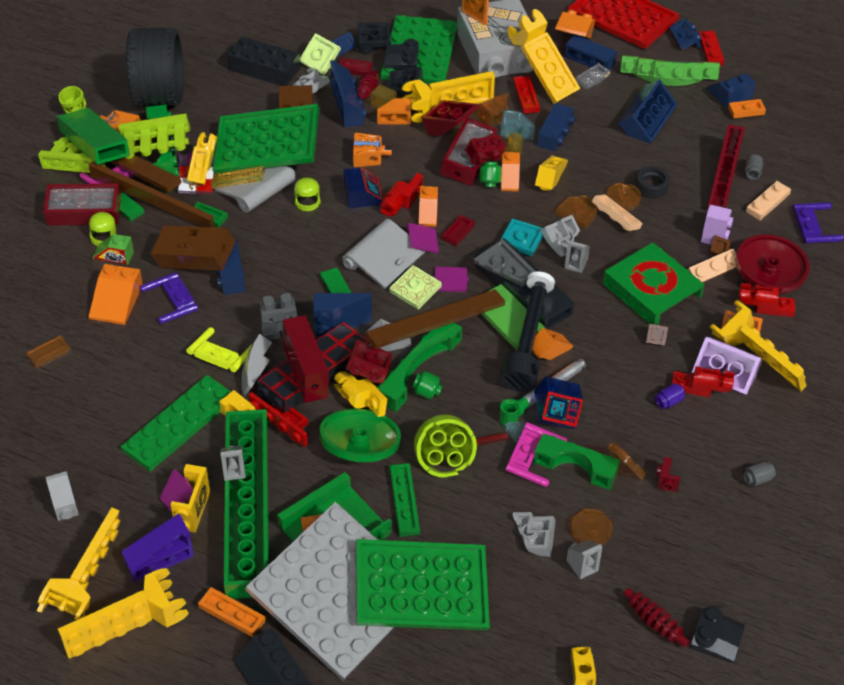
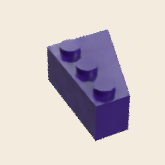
[121,514,194,582]

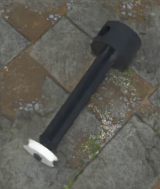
[499,272,555,392]

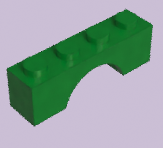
[533,433,620,490]

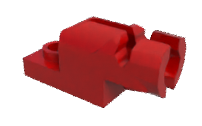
[380,173,423,217]
[739,283,795,317]
[672,366,735,398]

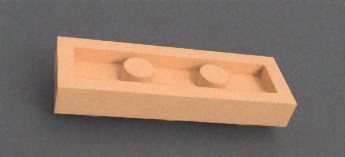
[746,181,791,220]
[592,195,643,231]
[687,249,736,283]

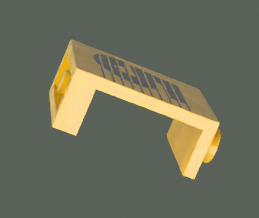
[171,464,210,533]

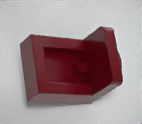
[656,456,681,492]

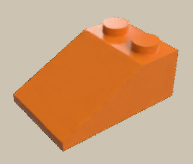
[89,264,143,325]

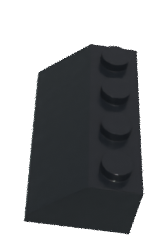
[234,627,311,685]

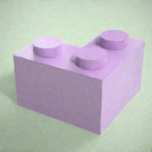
[701,205,733,244]

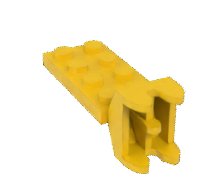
[507,9,580,104]
[402,71,495,123]
[709,300,806,391]
[37,507,121,620]
[58,568,188,658]

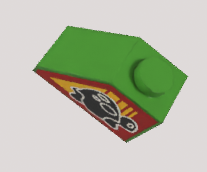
[93,234,134,265]

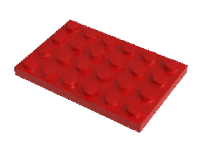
[567,0,680,49]

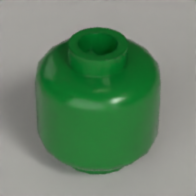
[480,162,502,187]
[412,371,442,400]

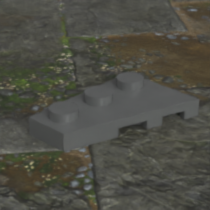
[473,239,536,287]

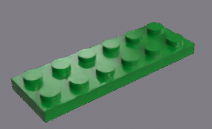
[121,375,231,472]

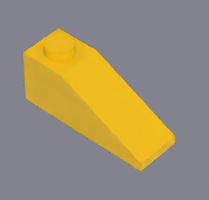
[535,155,568,191]

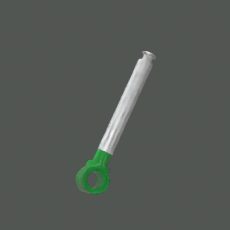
[499,359,586,427]

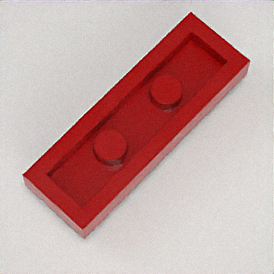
[699,30,725,66]
[513,76,540,114]

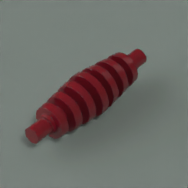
[358,70,379,99]
[623,588,690,648]

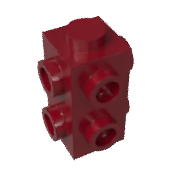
[464,135,507,164]

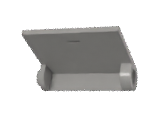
[214,166,295,213]
[342,219,426,289]

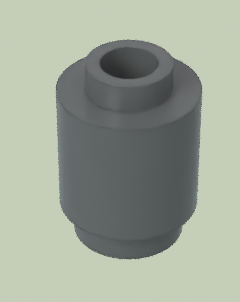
[745,155,763,180]
[743,461,776,487]

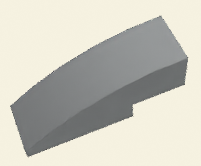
[241,334,272,396]

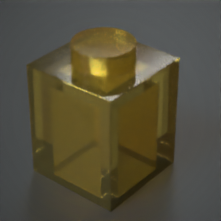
[371,84,397,109]

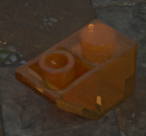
[479,93,509,126]

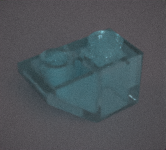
[500,110,535,140]

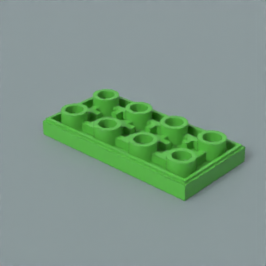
[482,284,545,350]

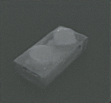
[576,63,610,90]

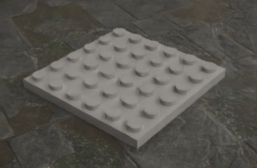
[245,502,394,681]

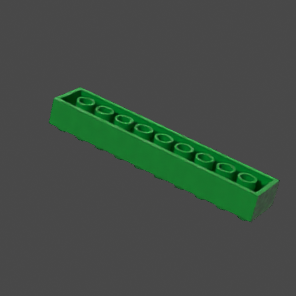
[224,409,270,599]

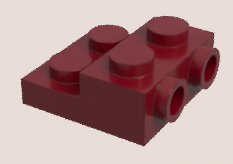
[346,340,393,384]

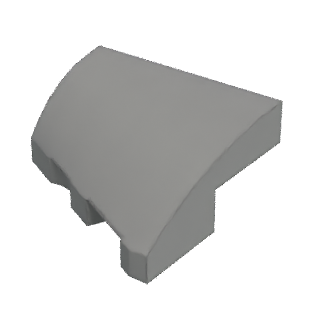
[292,68,330,93]
[540,215,580,257]
[513,512,556,557]

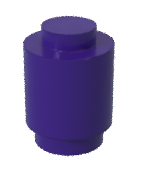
[655,383,685,409]

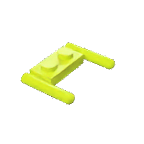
[186,327,252,372]

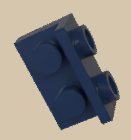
[670,18,702,50]

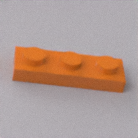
[198,587,266,637]

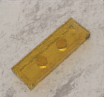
[211,166,265,189]

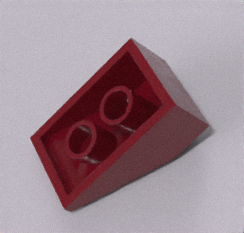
[421,100,479,137]

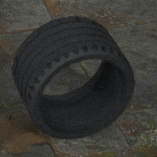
[126,28,184,107]

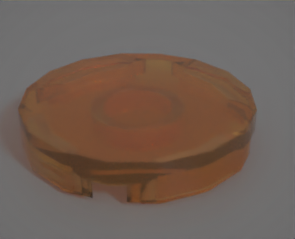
[606,183,641,211]
[570,509,613,546]

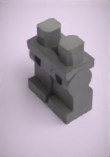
[259,293,297,340]

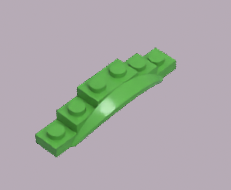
[620,55,720,86]

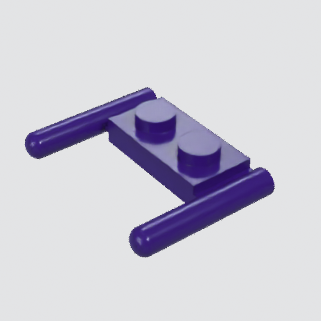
[793,202,844,243]
[139,272,198,324]

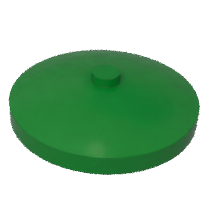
[319,409,401,462]

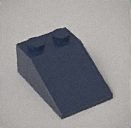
[313,293,372,336]

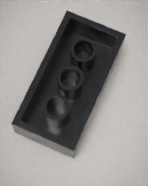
[227,36,300,86]

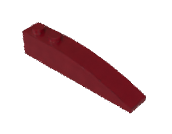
[708,124,745,209]

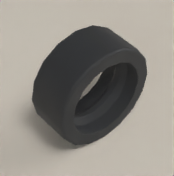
[635,166,669,198]

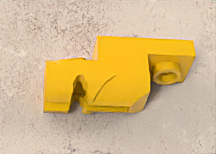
[187,132,217,185]
[334,371,387,417]

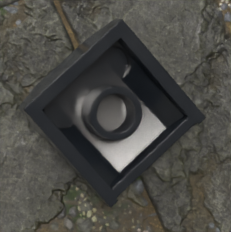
[357,23,391,53]
[384,39,419,69]
[386,66,424,95]
[690,606,745,664]

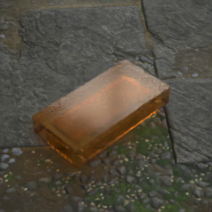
[26,335,71,369]

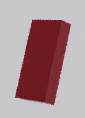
[339,58,373,76]
[441,215,476,247]

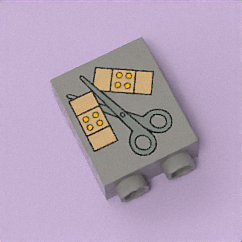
[457,0,533,78]

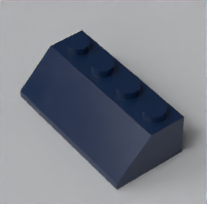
[330,60,366,128]
[618,79,678,143]

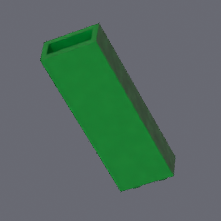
[57,108,130,165]

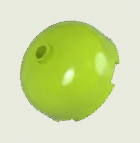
[414,414,477,478]

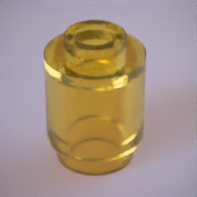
[505,133,524,155]

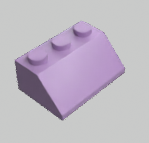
[692,337,763,394]

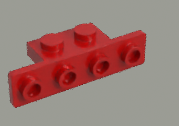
[248,392,308,447]

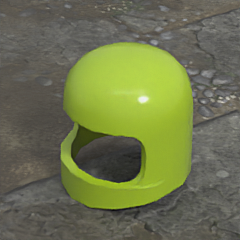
[58,86,87,113]
[294,177,321,212]
[89,212,116,246]

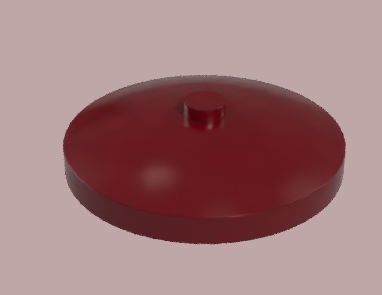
[735,234,810,294]

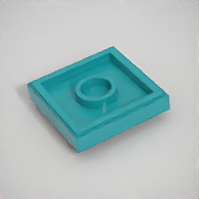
[500,218,543,256]

